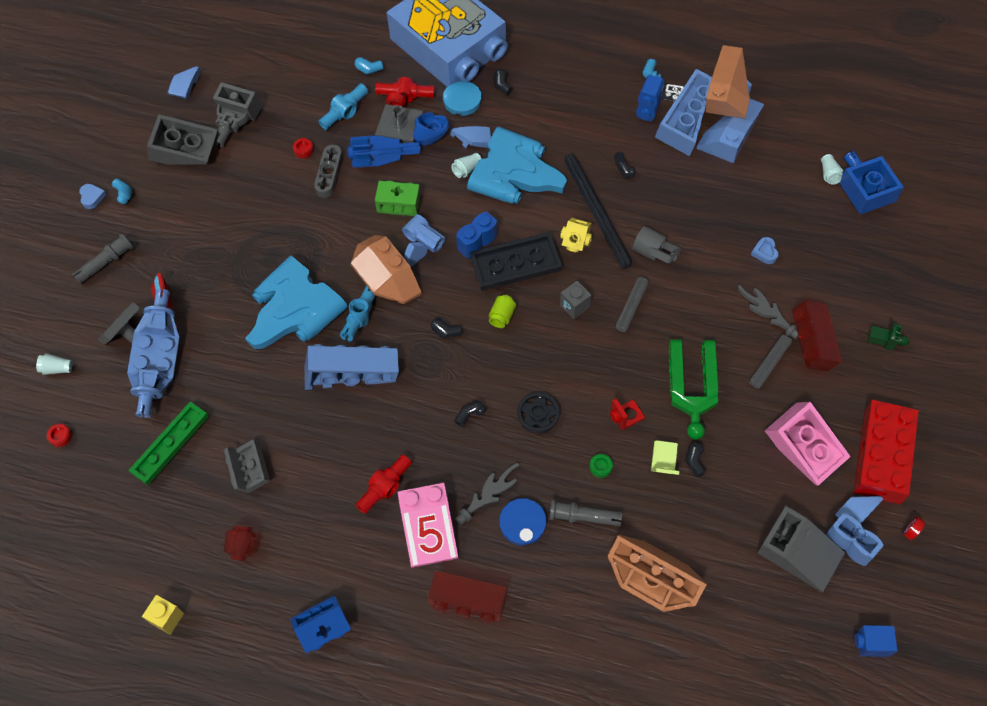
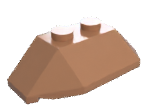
[351,235,422,304]
[608,535,707,612]

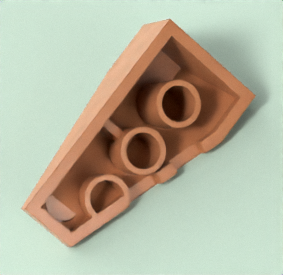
[706,45,750,119]

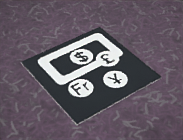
[662,83,684,101]

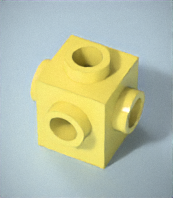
[560,218,592,252]

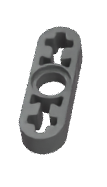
[314,145,343,198]

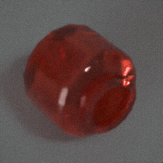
[223,525,256,561]

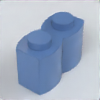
[826,513,884,566]

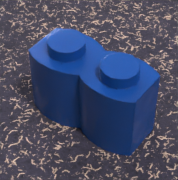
[636,74,664,121]
[456,212,498,258]

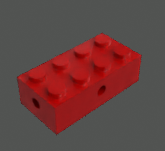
[853,400,919,505]

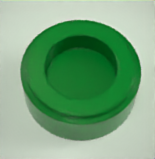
[589,454,613,478]

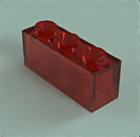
[792,300,842,371]
[428,571,507,623]

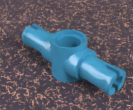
[318,83,368,130]
[340,286,376,341]

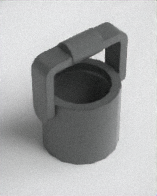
[632,226,681,263]

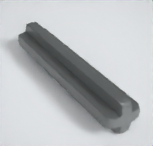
[615,276,648,333]
[749,335,792,389]

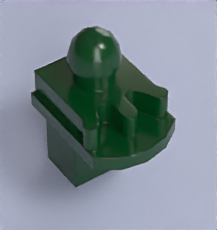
[867,322,909,350]

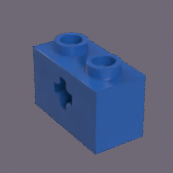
[290,595,351,653]

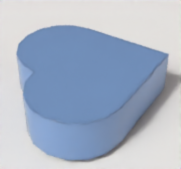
[80,184,106,209]
[751,237,778,264]
[403,242,428,267]

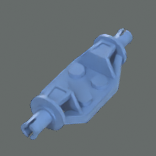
[127,289,179,418]

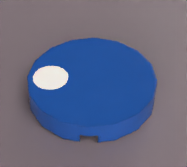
[500,499,546,546]

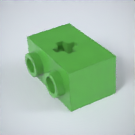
[375,181,421,216]

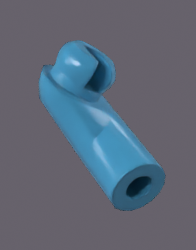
[355,57,383,74]
[643,59,661,78]
[112,178,132,204]

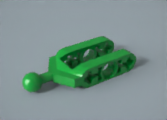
[669,339,718,440]

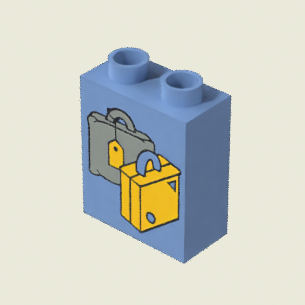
[386,0,507,87]

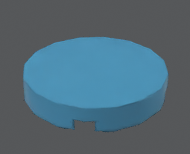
[443,81,481,116]

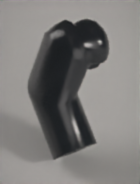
[494,69,513,96]
[614,152,635,179]
[430,318,462,338]
[454,400,486,427]
[685,443,706,478]

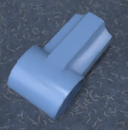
[402,214,445,253]

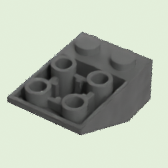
[758,506,845,593]

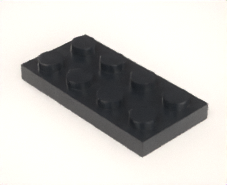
[469,232,562,291]

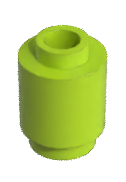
[489,295,516,328]

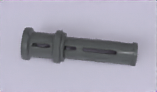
[72,233,133,284]
[549,499,622,527]

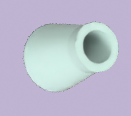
[451,153,481,178]
[821,154,844,185]
[36,353,72,375]

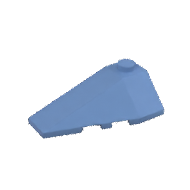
[697,99,764,163]

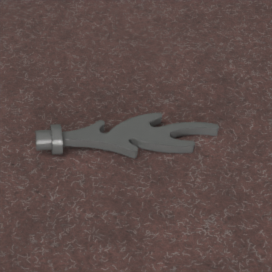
[737,285,801,340]
[455,463,519,525]

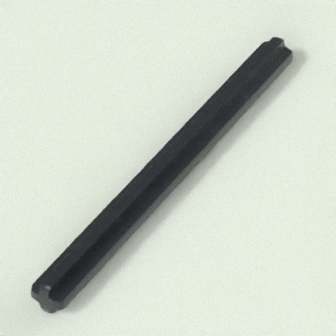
[564,153,632,269]

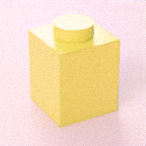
[142,595,184,635]

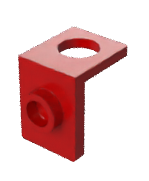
[610,398,645,430]

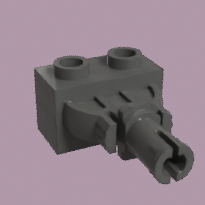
[213,82,262,147]

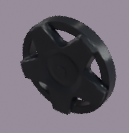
[517,392,560,433]

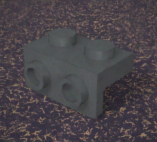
[224,439,270,493]

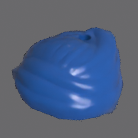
[413,112,450,146]

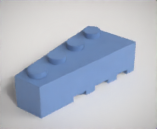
[655,69,712,156]
[305,344,399,390]

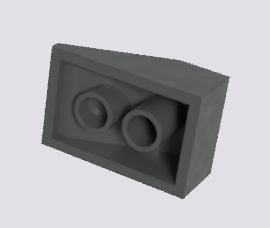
[147,114,218,165]

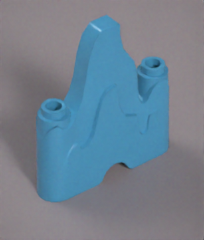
[467,126,567,204]
[245,256,348,349]

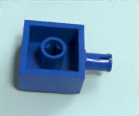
[839,151,904,215]

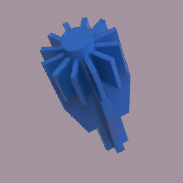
[347,135,420,168]

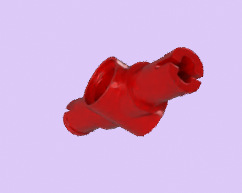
[375,77,434,104]
[355,454,412,514]

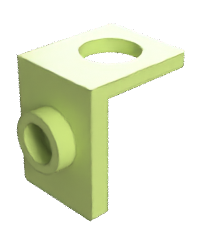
[651,441,680,475]

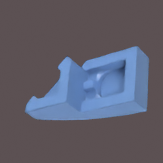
[168,66,201,100]
[450,126,491,148]
[835,497,883,524]

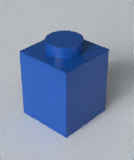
[855,625,897,657]

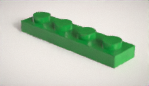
[128,402,209,486]

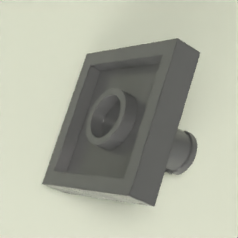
[375,104,424,143]
[97,302,140,345]

